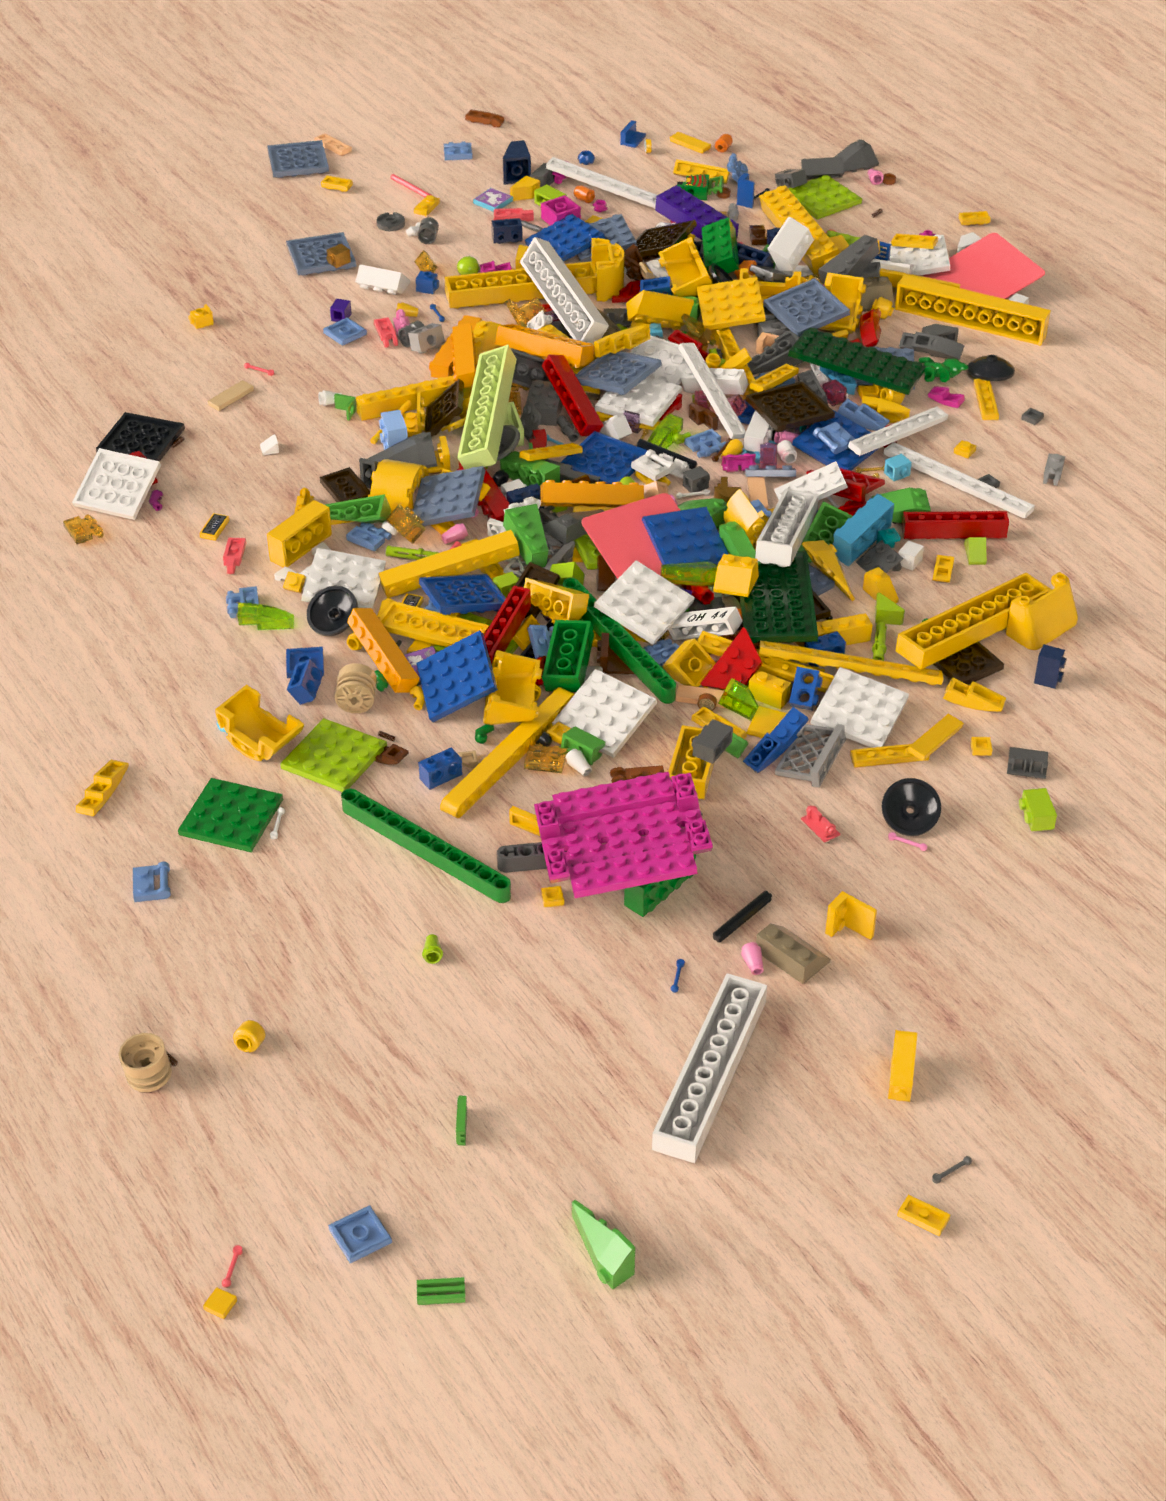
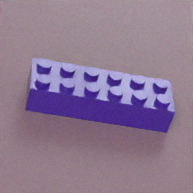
[655,185,739,241]

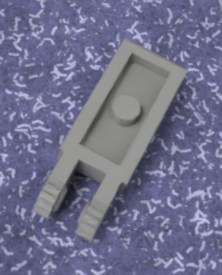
[1043,453,1065,486]

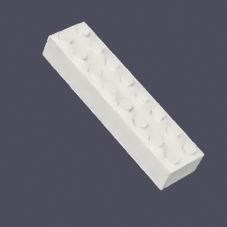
[755,488,819,567]

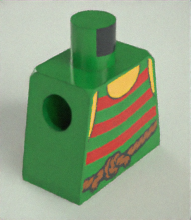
[677,174,709,201]

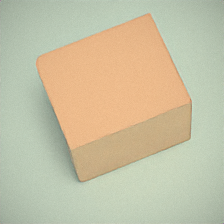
[756,332,779,354]
[644,481,668,499]

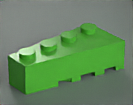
[500,451,560,486]
[503,504,548,567]

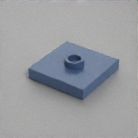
[323,317,367,346]
[328,1205,392,1263]

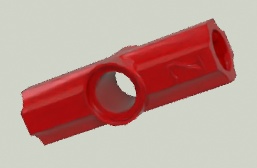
[681,579,714,605]

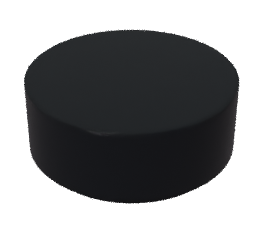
[492,470,509,487]

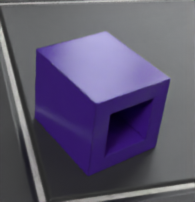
[330,298,352,322]

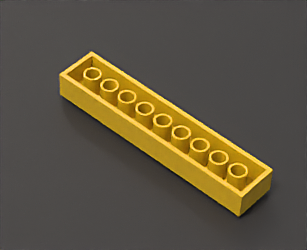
[759,185,839,275]
[444,261,597,309]
[895,275,1051,346]
[896,573,1052,670]

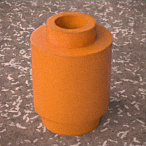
[715,134,733,153]
[574,185,595,203]

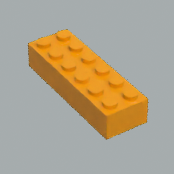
[495,324,595,368]

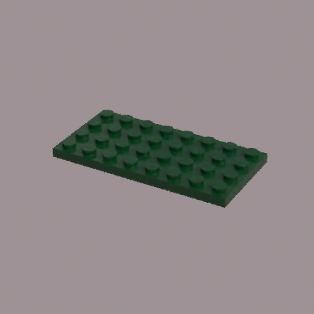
[788,328,926,395]
[740,551,818,643]

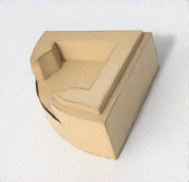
[457,750,479,768]

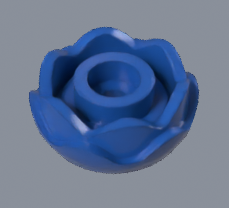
[578,150,595,165]

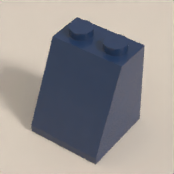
[503,140,531,185]

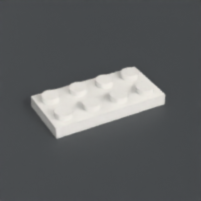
[774,462,848,501]

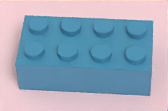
[833,494,894,567]

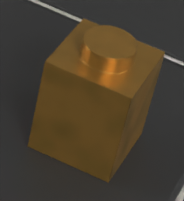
[326,244,351,268]

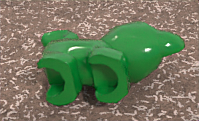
[919,357,969,382]

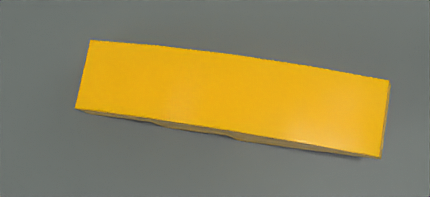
[594,324,650,358]
[76,759,129,816]

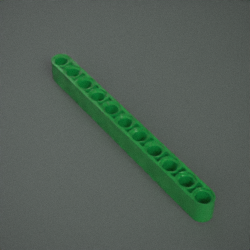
[563,578,676,704]
[341,789,511,903]

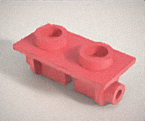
[801,805,840,843]

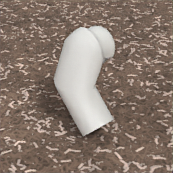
[406,222,420,237]

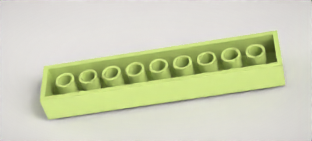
[457,345,517,469]

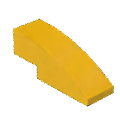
[862,396,910,423]
[943,678,1006,712]

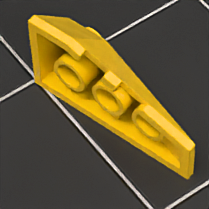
[802,540,855,602]
[524,578,589,624]

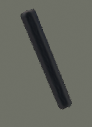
[637,439,697,469]
[713,891,772,943]

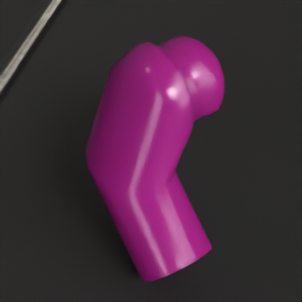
[149,489,163,511]

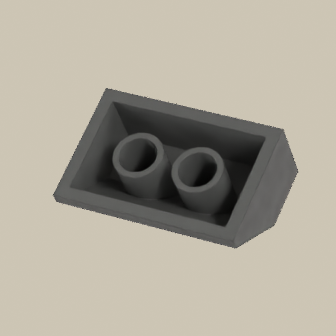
[511,348,550,388]

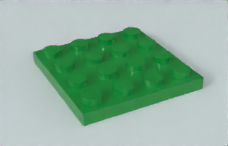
[178,778,283,853]

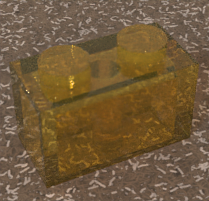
[386,504,426,544]

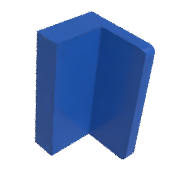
[620,120,646,148]
[737,173,755,208]

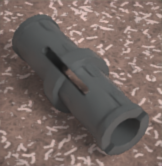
[556,416,579,442]

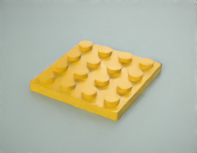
[697,277,766,331]

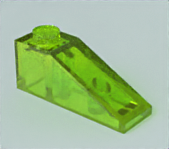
[661,562,718,586]

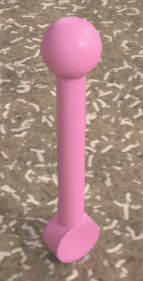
[888,832,927,851]

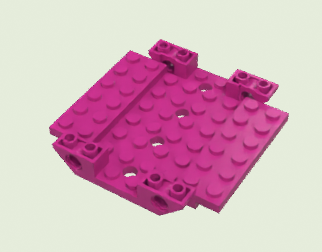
[534,772,713,899]

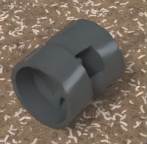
[417,217,439,244]
[398,320,424,347]

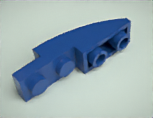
[743,707,809,773]

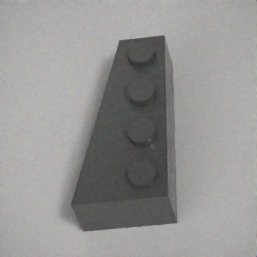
[818,235,879,284]

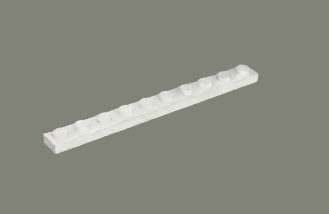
[546,157,657,209]
[884,442,1035,519]

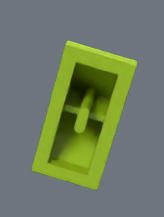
[964,537,987,565]
[550,562,585,585]
[875,592,905,625]

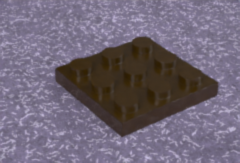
[425,379,464,437]
[933,642,1004,685]

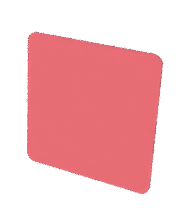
[923,233,1045,299]
[581,493,717,585]

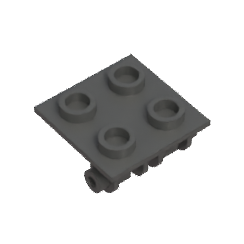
[604,308,632,327]
[520,399,543,442]
[856,540,903,573]
[1007,747,1048,779]

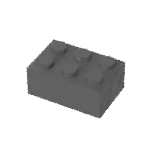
[526,380,563,426]

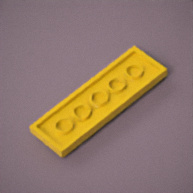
[380,601,489,647]

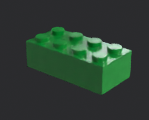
[702,217,739,275]
[542,620,594,692]
[624,854,696,917]

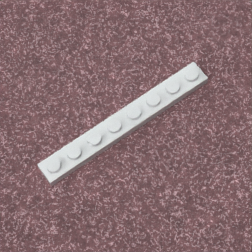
[679,343,746,439]
[848,406,948,456]

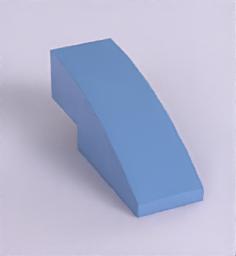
[838,399,890,430]

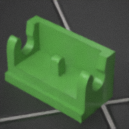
[560,726,605,765]

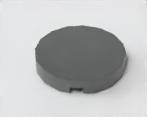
[376,212,405,232]

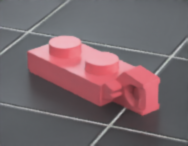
[494,208,534,221]
[223,537,246,574]

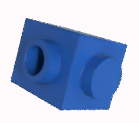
[415,271,440,294]

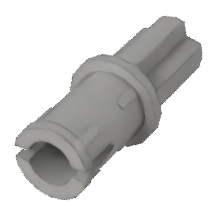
[727,203,739,222]

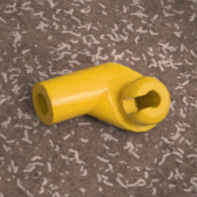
[410,686,425,710]

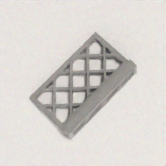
[504,533,575,578]
[775,724,846,788]

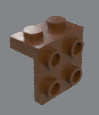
[624,244,645,281]
[597,633,634,675]

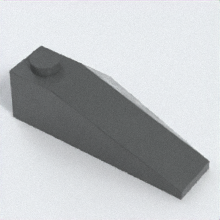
[835,139,879,172]
[747,331,804,375]
[368,432,437,468]
[542,509,604,545]

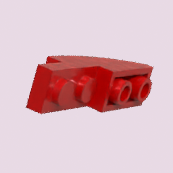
[860,308,881,347]

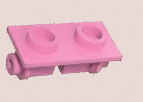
[393,309,410,336]

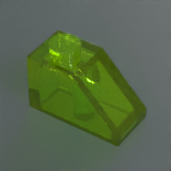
[718,678,759,721]

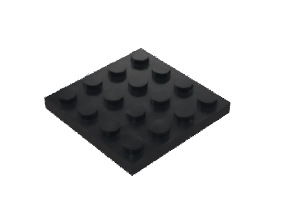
[96,412,185,462]

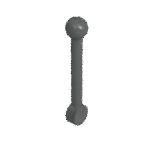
[932,1156,972,1183]

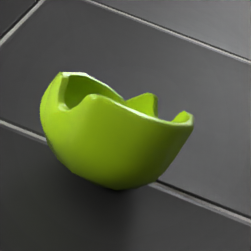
[457,256,480,275]

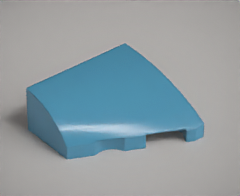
[820,367,857,395]

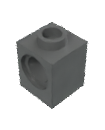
[683,466,710,493]

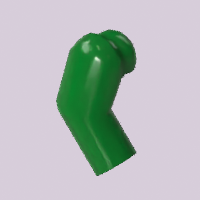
[375,670,389,692]
[475,724,494,744]

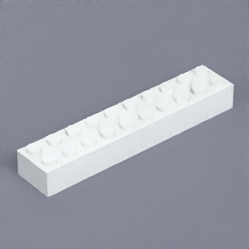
[520,237,609,344]
[652,973,767,1163]

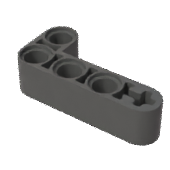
[497,842,567,873]

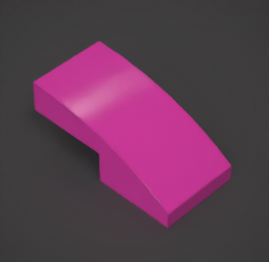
[480,261,512,273]
[928,386,965,408]

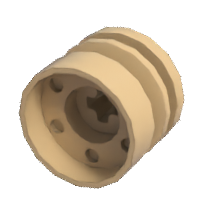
[335,663,377,714]
[118,1033,172,1092]

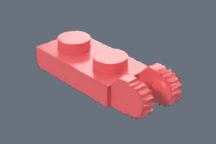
[374,317,398,348]

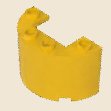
[591,238,624,302]
[819,273,866,334]
[368,459,429,518]
[724,489,769,551]
[215,684,304,761]

